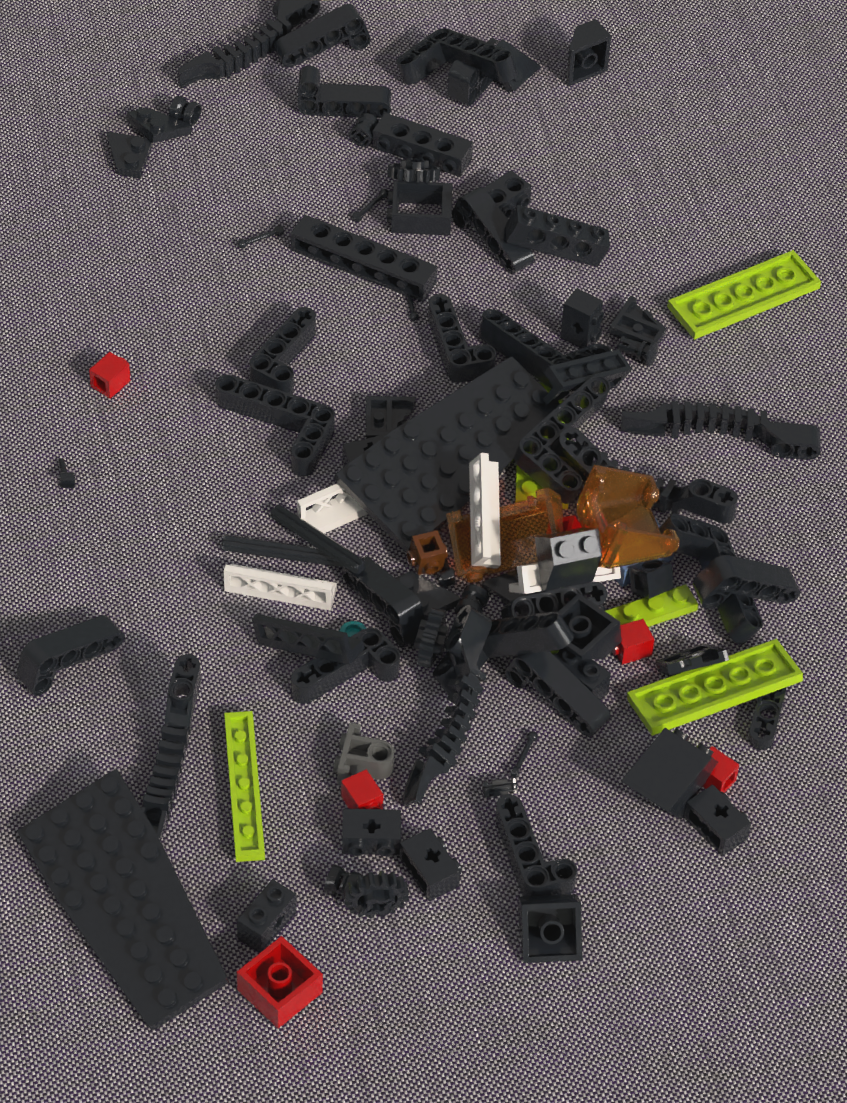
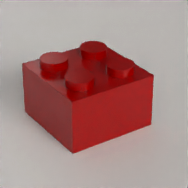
[237,936,323,1029]

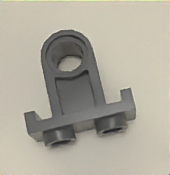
[333,722,394,785]

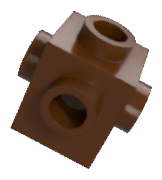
[407,530,448,575]

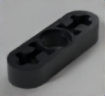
[749,687,786,750]

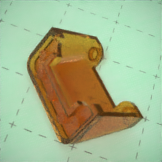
[577,465,679,569]
[446,488,564,583]

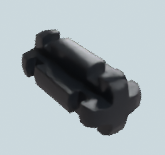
[482,777,518,798]

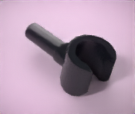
[58,458,75,488]
[438,558,455,588]

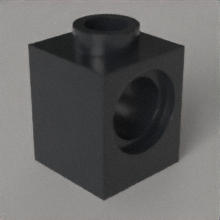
[629,557,674,599]

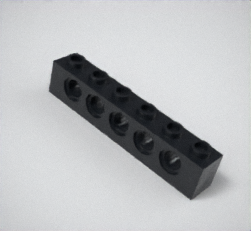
[291,215,437,302]

